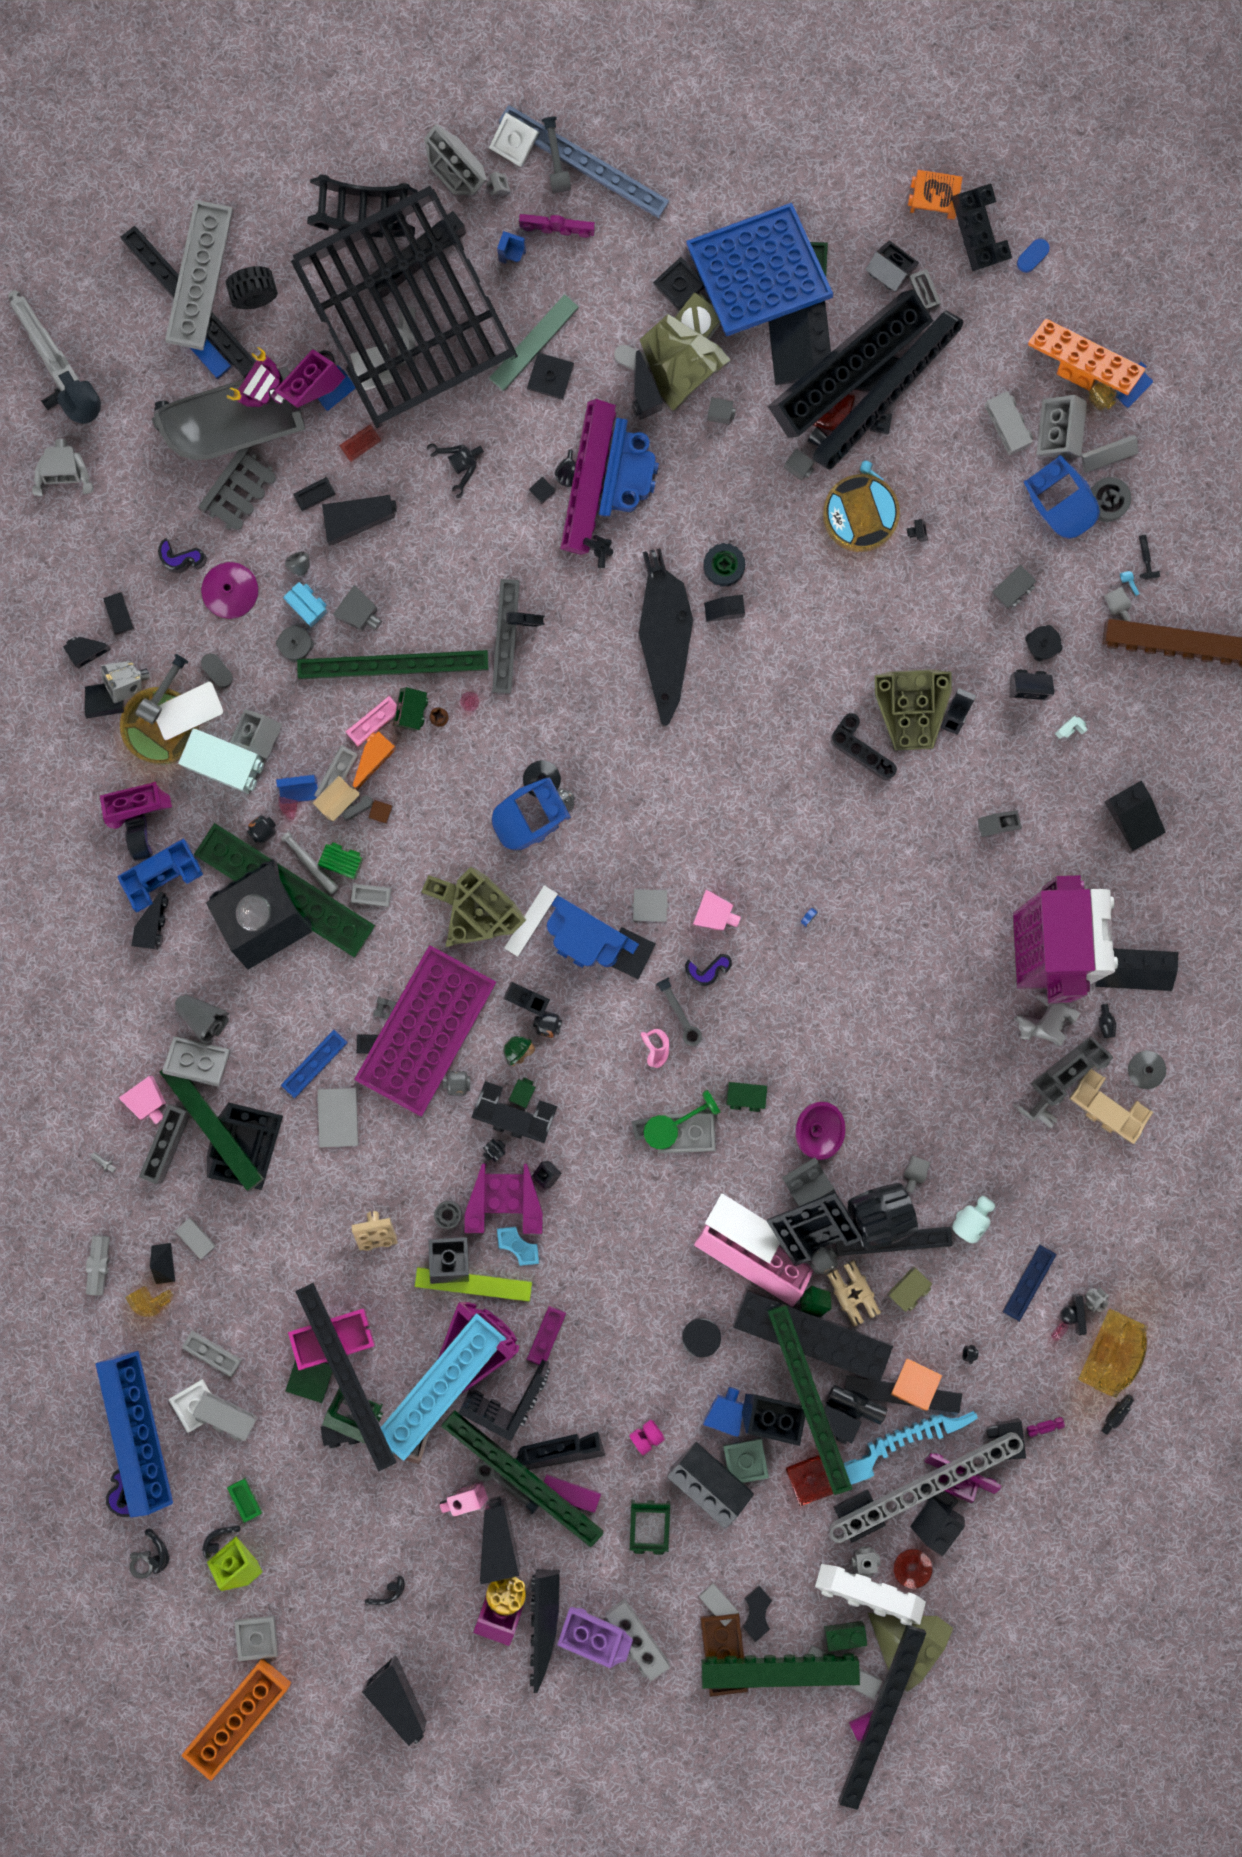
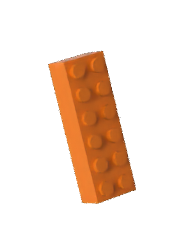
[181,1659,291,1781]

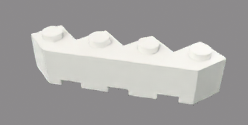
[815,1564,926,1626]

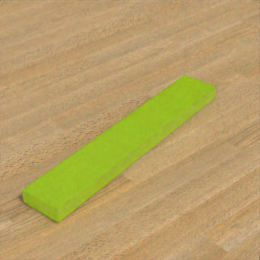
[415,1267,532,1302]

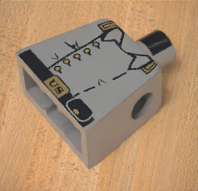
[101,661,150,703]

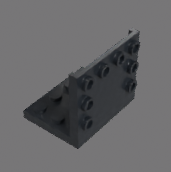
[458,1359,550,1441]

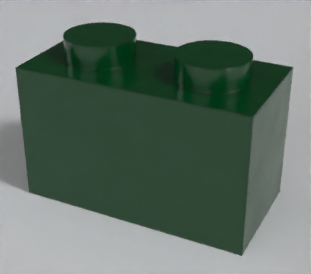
[393,687,428,731]
[726,1082,767,1112]
[824,1621,868,1651]

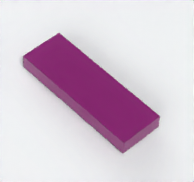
[526,1306,566,1365]
[544,1474,601,1513]

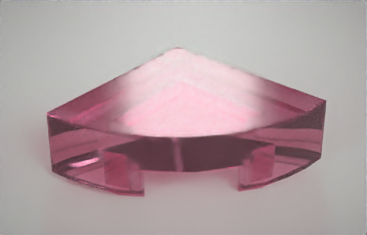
[279,797,298,820]

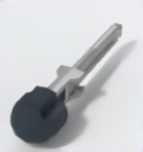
[8,290,101,424]

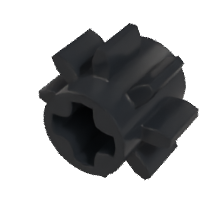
[483,1139,506,1162]

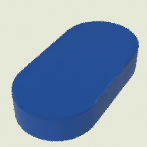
[1017,239,1050,273]

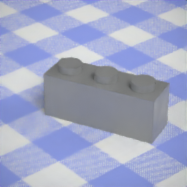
[984,391,1033,456]
[193,1391,257,1441]

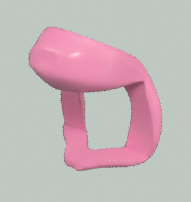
[640,1029,669,1068]

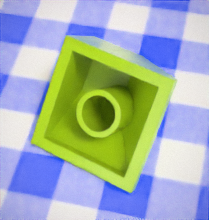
[207,1536,263,1591]

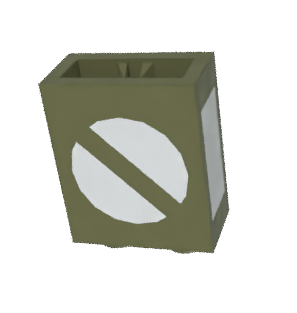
[675,292,721,339]

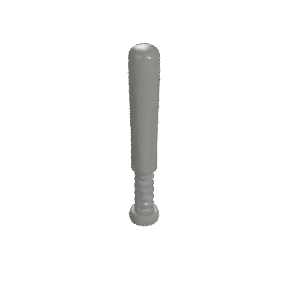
[281,832,338,894]

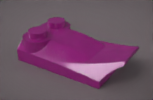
[100,782,172,829]

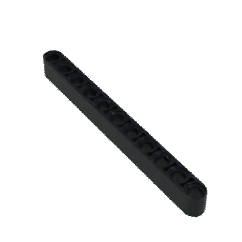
[813,310,963,470]

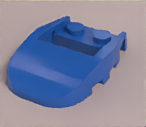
[1024,455,1100,539]
[492,778,571,851]

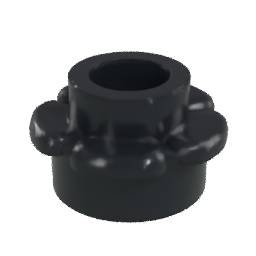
[962,1345,979,1364]

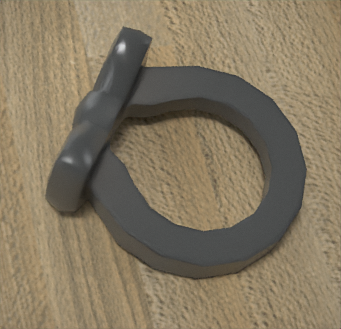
[130,1551,153,1579]

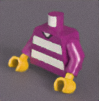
[227,347,285,407]

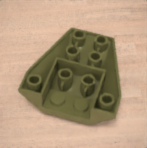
[874,669,952,750]

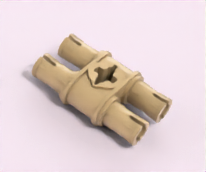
[827,1260,881,1327]

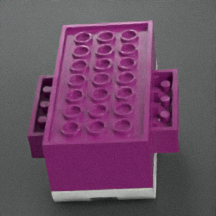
[1013,875,1118,1004]

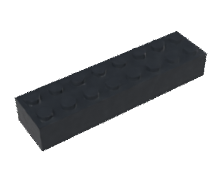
[733,1289,893,1383]

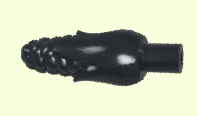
[1101,1395,1134,1435]

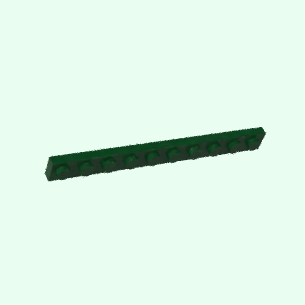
[297,650,489,679]
[768,1304,852,1496]
[441,1410,604,1548]

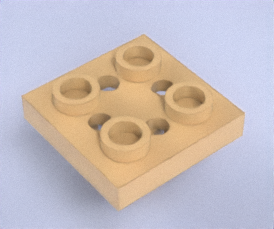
[352,1211,398,1251]

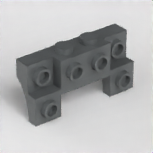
[1030,1036,1113,1106]

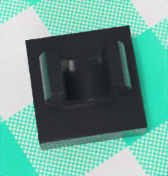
[870,413,892,434]
[906,519,928,542]

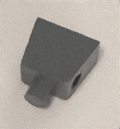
[333,585,382,631]

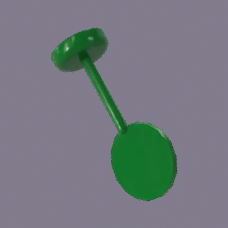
[644,1090,721,1149]

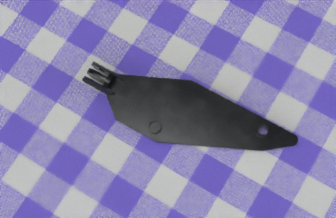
[638,548,693,726]

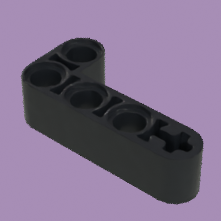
[831,713,897,780]

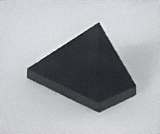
[150,1243,176,1284]

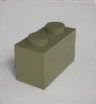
[887,1266,932,1312]

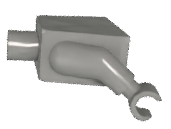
[32,439,94,497]

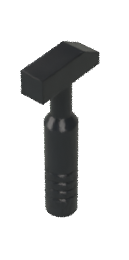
[1139,535,1161,580]

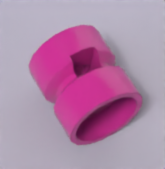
[629,1419,665,1456]

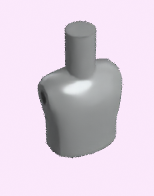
[1104,587,1131,621]
[904,1155,931,1193]

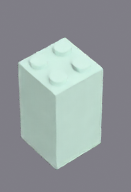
[178,728,264,794]

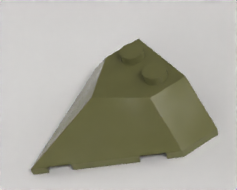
[446,867,526,947]
[867,1612,953,1692]

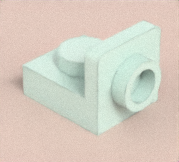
[1055,716,1088,739]

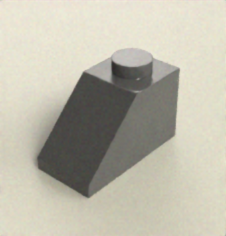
[978,810,1022,837]

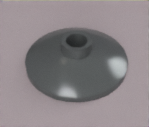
[1128,1051,1166,1089]

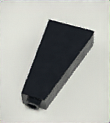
[322,495,397,546]

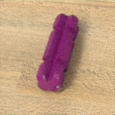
[1027,1417,1065,1437]

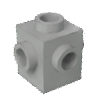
[852,1546,881,1577]

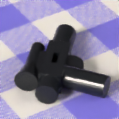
[583,535,614,568]

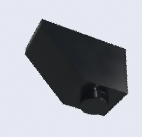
[704,594,745,622]
[63,637,111,669]

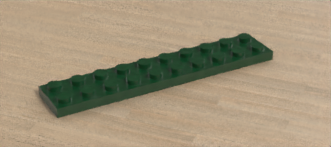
[194,823,376,958]

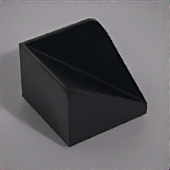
[532,1161,562,1189]

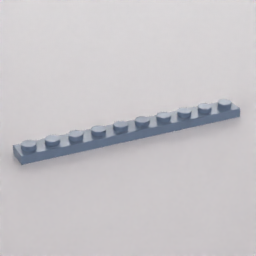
[499,105,669,219]

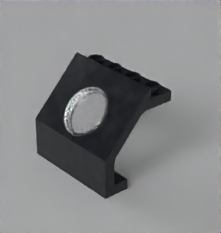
[206,859,312,970]

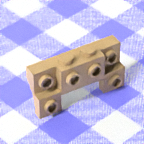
[1068,1069,1153,1144]

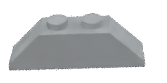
[424,124,486,195]

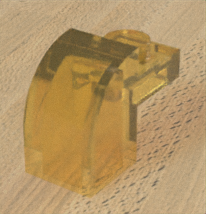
[125,1285,174,1317]

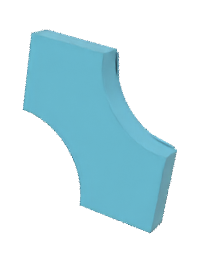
[497,1227,539,1266]

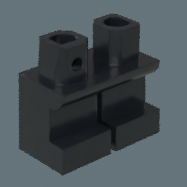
[986,1418,1026,1460]

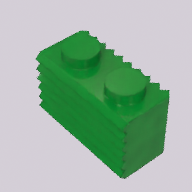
[318,842,363,880]

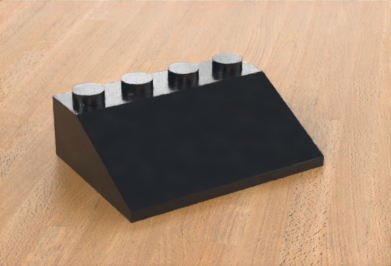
[768,301,831,385]

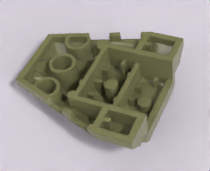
[639,314,731,411]

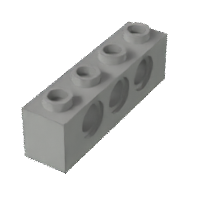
[605,1598,670,1681]

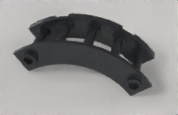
[307,175,418,238]

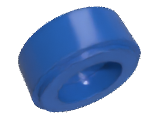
[801,908,818,927]

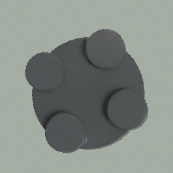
[276,625,314,663]

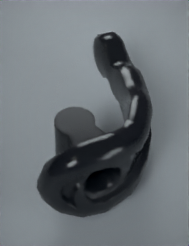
[202,1525,241,1559]
[145,1529,170,1574]
[365,1576,405,1605]

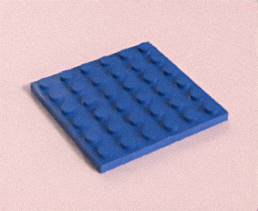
[686,203,833,337]

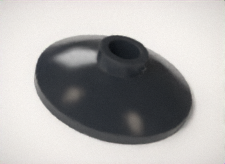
[523,760,561,798]

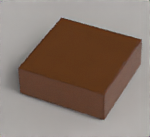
[368,800,393,824]

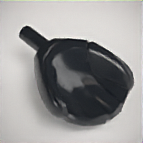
[555,449,576,487]

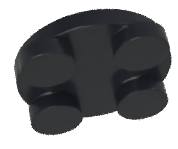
[1025,625,1062,662]

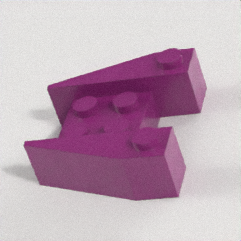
[464,1163,543,1234]

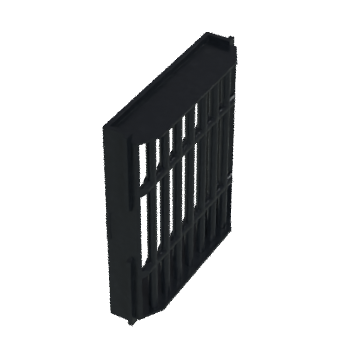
[291,186,518,429]

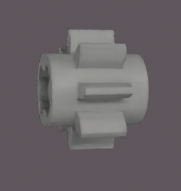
[1084,1288,1109,1313]

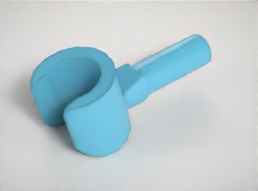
[860,461,884,483]
[1120,571,1140,596]

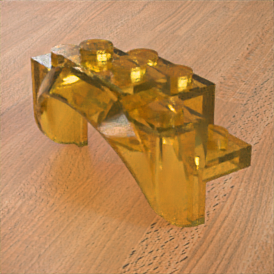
[1078,1308,1148,1398]

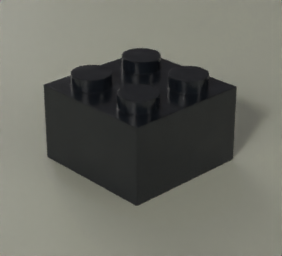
[428,1237,469,1284]

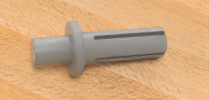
[91,1152,117,1173]

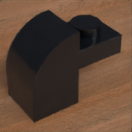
[940,688,976,735]
[503,982,550,1017]

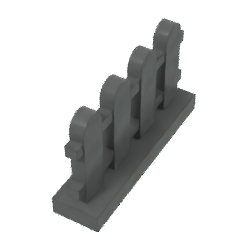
[198,448,276,530]

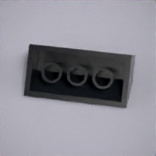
[1095,948,1179,991]
[667,1442,754,1529]

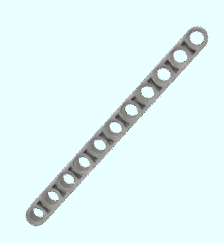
[829,1432,1023,1543]

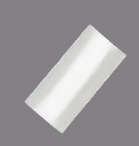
[504,885,558,957]

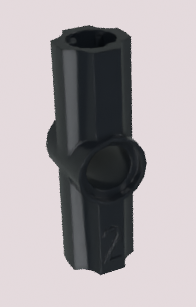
[827,1385,887,1425]

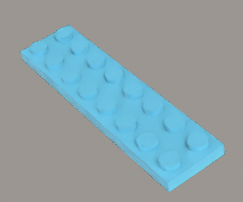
[381,1313,506,1461]

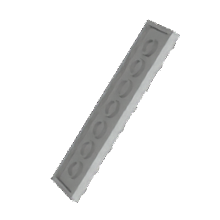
[165,200,233,350]

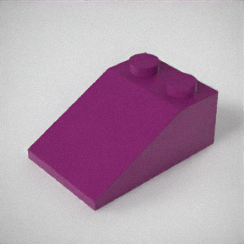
[275,349,345,408]

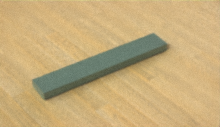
[489,294,579,391]

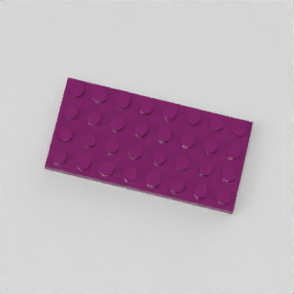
[354,945,496,1117]

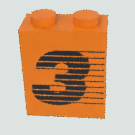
[907,170,963,220]

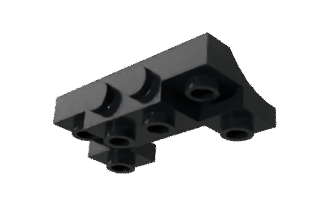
[951,184,1012,272]
[471,1081,558,1143]

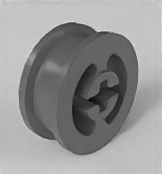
[1091,477,1131,522]

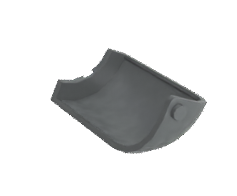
[152,366,305,460]

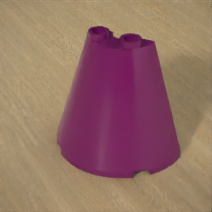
[437,1302,519,1394]

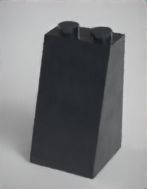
[480,1496,521,1584]
[362,1655,427,1746]

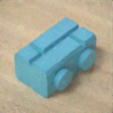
[283,582,327,628]

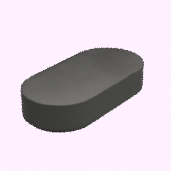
[201,653,233,688]

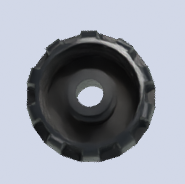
[847,1183,918,1250]

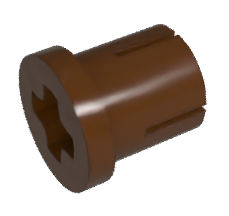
[430,707,449,727]

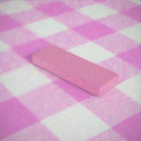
[346,696,397,747]

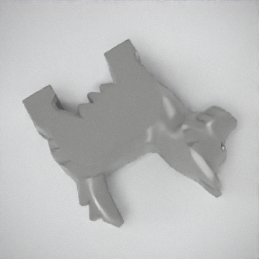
[1014,993,1081,1047]

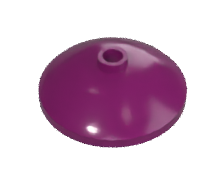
[201,562,258,619]
[795,1102,846,1160]

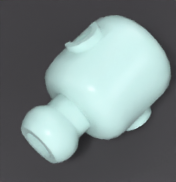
[952,1196,995,1244]

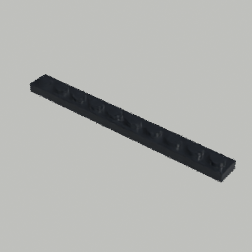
[120,226,256,378]
[295,1283,397,1472]
[838,1625,927,1810]

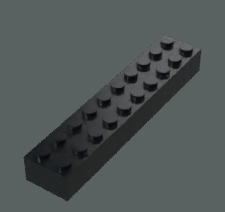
[767,289,933,438]

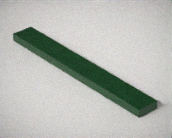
[159,1069,264,1191]

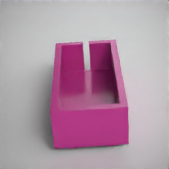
[288,1308,376,1370]

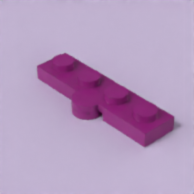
[519,214,595,238]

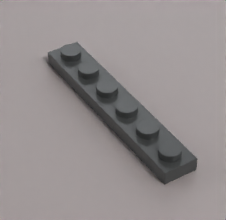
[492,579,520,694]

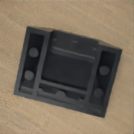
[207,1102,283,1190]
[767,1191,863,1266]

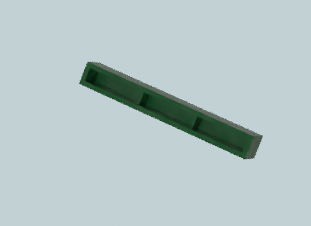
[701,1653,860,1689]

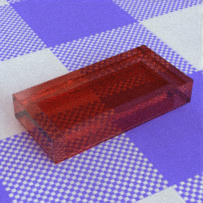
[339,424,381,462]

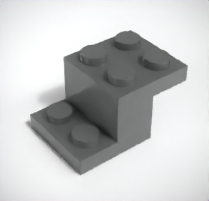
[782,1158,835,1206]

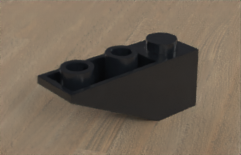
[131,892,169,950]

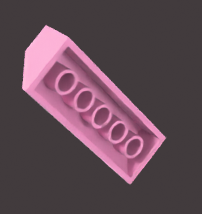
[694,1224,814,1307]

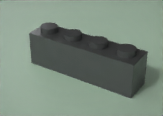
[139,1104,190,1184]

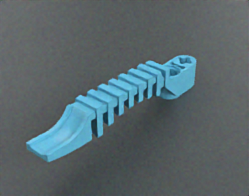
[844,1411,978,1485]

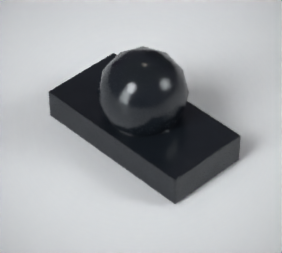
[1060,1294,1087,1335]

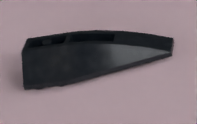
[530,1569,560,1693]

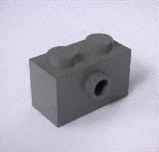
[992,564,1036,609]

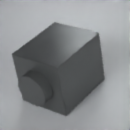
[707,397,736,425]
[784,449,814,481]

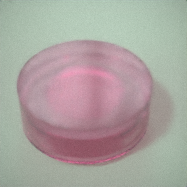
[460,692,480,712]
[1051,1323,1069,1342]

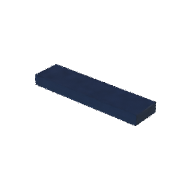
[1002,1244,1057,1322]

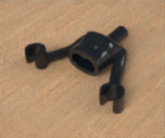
[427,443,484,498]

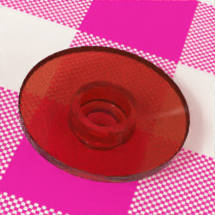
[893,1549,933,1589]

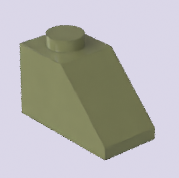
[421,875,456,906]

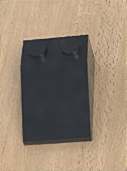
[632,350,663,420]
[1104,781,1166,851]

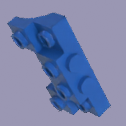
[117,838,203,913]

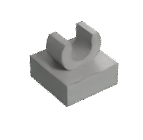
[486,172,511,196]

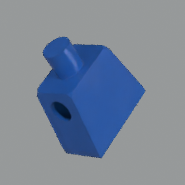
[703,1387,743,1437]

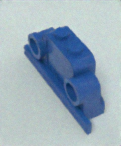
[599,418,659,517]
[547,895,639,969]

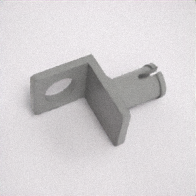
[1012,1098,1057,1128]

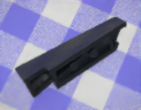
[516,1431,605,1470]

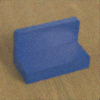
[1112,362,1153,408]
[317,365,355,411]
[276,775,318,804]

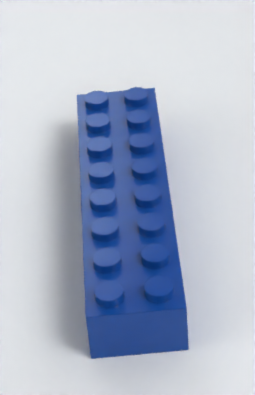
[95,1351,173,1518]

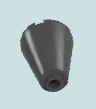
[175,994,229,1044]

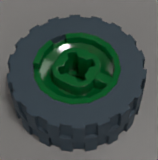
[703,543,746,587]

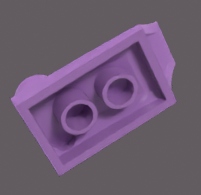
[557,1607,633,1669]

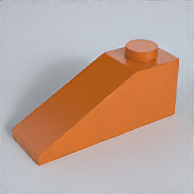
[352,731,396,790]

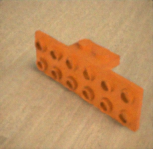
[1028,319,1145,395]

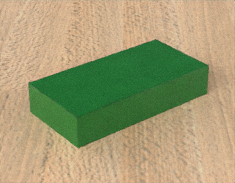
[227,1478,262,1523]

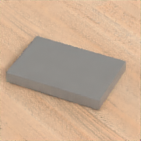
[162,1036,230,1087]
[318,1088,359,1147]
[656,1112,716,1153]

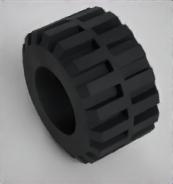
[225,266,278,309]

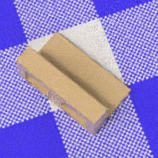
[312,776,360,821]

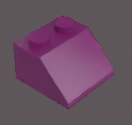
[473,1596,525,1646]

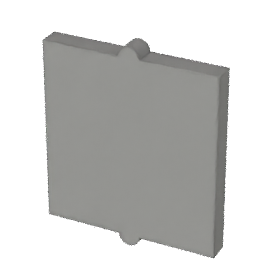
[632,889,669,922]

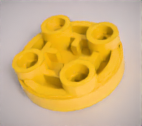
[486,1577,526,1615]

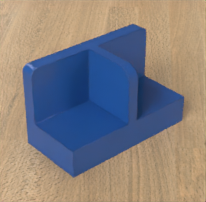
[497,231,526,264]

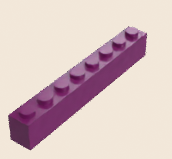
[560,399,616,555]

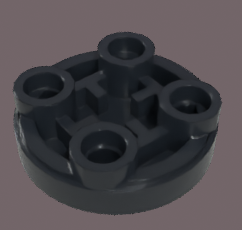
[682,1318,721,1358]

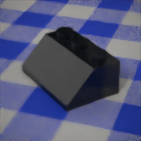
[742,1393,806,1446]

